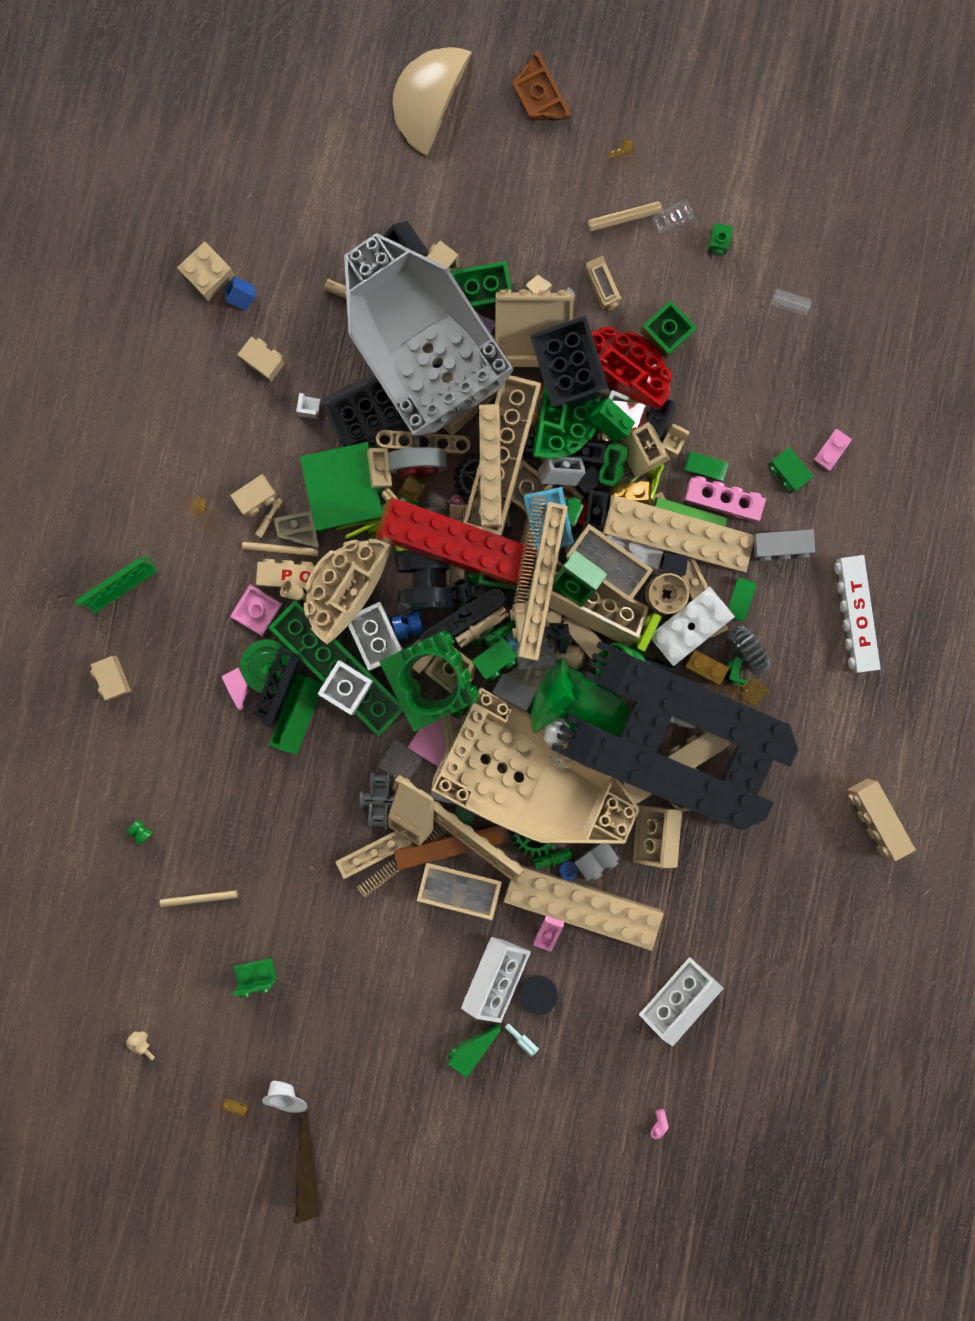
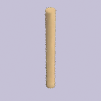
[242,542,319,556]
[160,890,238,907]

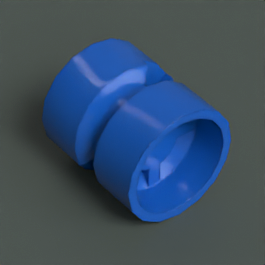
[392,610,424,641]

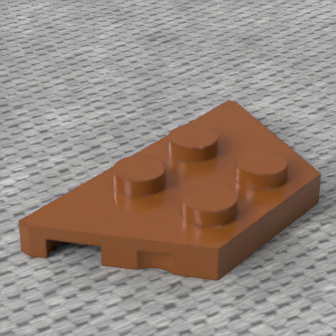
[512,50,571,119]

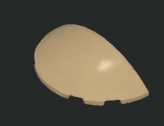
[393,47,472,156]
[304,539,392,644]

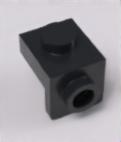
[549,623,572,654]

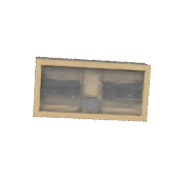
[566,524,653,602]
[417,863,502,920]

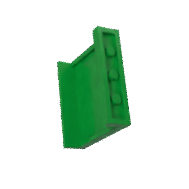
[300,442,385,534]

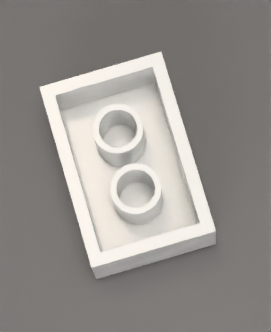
[348,602,402,671]

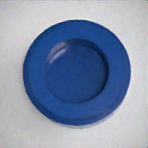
[559,860,578,880]

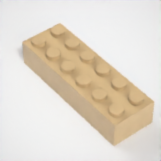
[527,561,649,647]

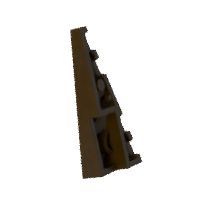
[293,1112,322,1223]

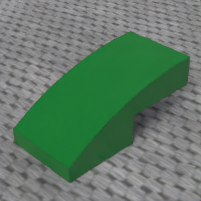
[684,452,728,482]
[728,577,756,622]

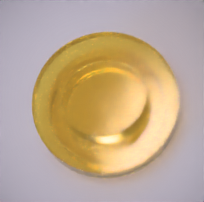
[192,496,206,515]

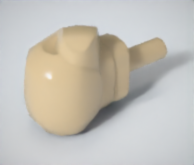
[126,1031,155,1061]

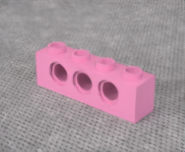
[683,476,766,523]

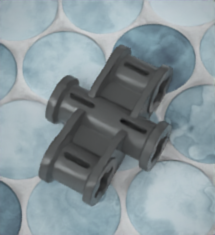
[359,772,396,829]

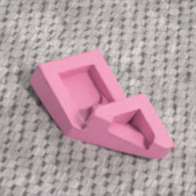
[221,668,249,710]

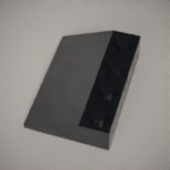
[530,315,611,408]
[320,373,407,447]

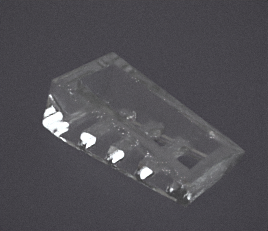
[652,198,695,234]

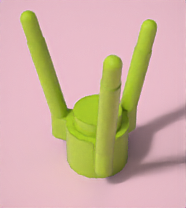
[629,464,664,500]
[336,519,380,541]

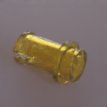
[222,1097,248,1117]

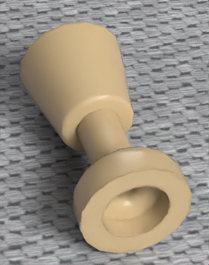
[280,579,307,602]

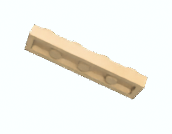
[335,831,413,879]

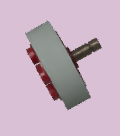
[388,434,447,478]

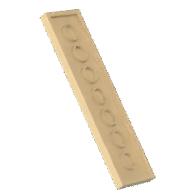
[603,495,754,573]

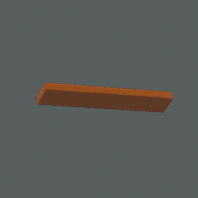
[394,824,510,870]

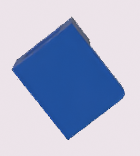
[224,276,255,310]

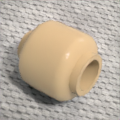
[556,645,585,671]

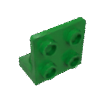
[232,957,277,998]

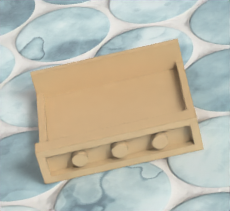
[495,289,574,367]

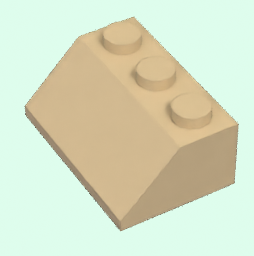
[633,805,682,868]

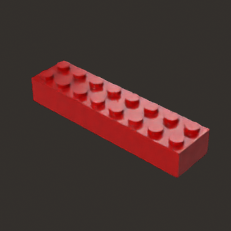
[375,497,537,588]

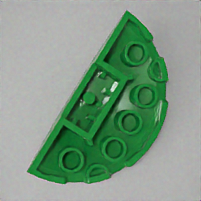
[533,383,599,459]
[531,681,630,736]

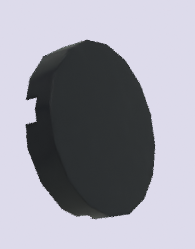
[520,975,558,1015]

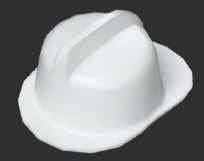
[262,1081,307,1113]

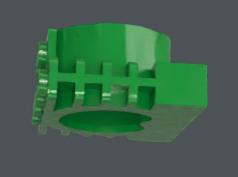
[379,630,480,731]

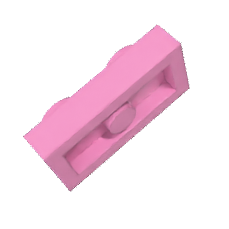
[813,429,852,472]
[533,916,564,952]

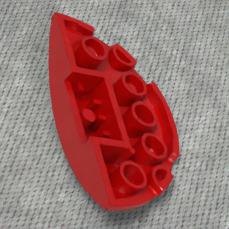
[592,327,672,408]

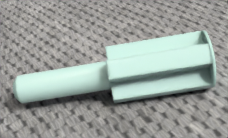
[505,1024,539,1057]

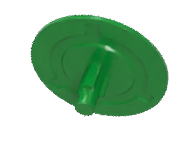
[240,639,295,694]

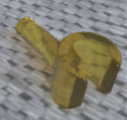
[607,139,633,158]

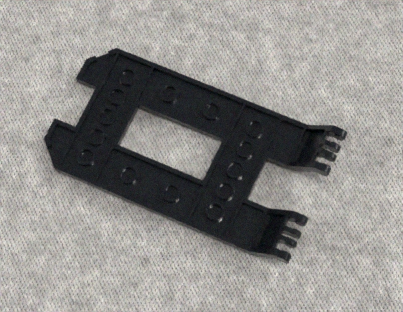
[551,641,798,831]

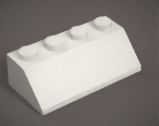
[461,937,531,1023]
[639,957,724,1046]

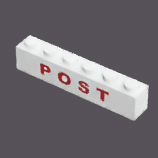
[835,555,880,673]

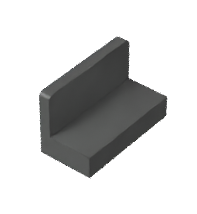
[492,674,536,711]

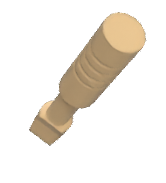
[255,498,282,538]

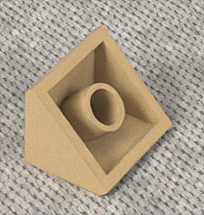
[425,648,476,693]

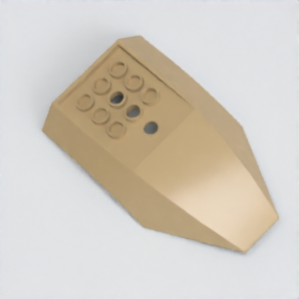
[431,688,640,844]

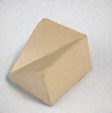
[525,275,552,293]

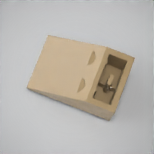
[388,780,434,846]

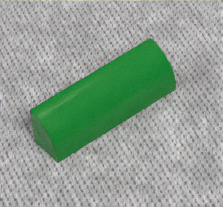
[269,673,324,755]

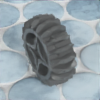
[728,626,771,675]

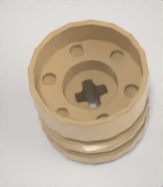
[645,573,689,615]

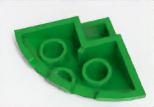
[531,657,575,734]

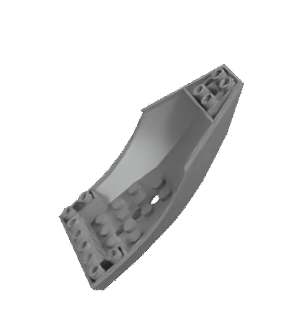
[344,233,513,436]

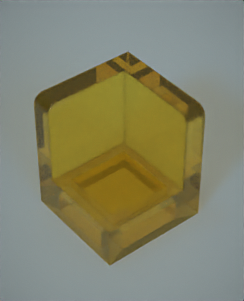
[399,476,430,503]
[740,679,771,706]

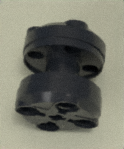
[395,550,453,611]

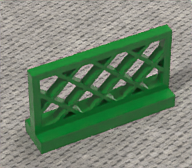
[75,555,158,614]

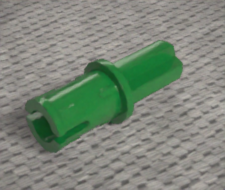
[533,849,572,870]

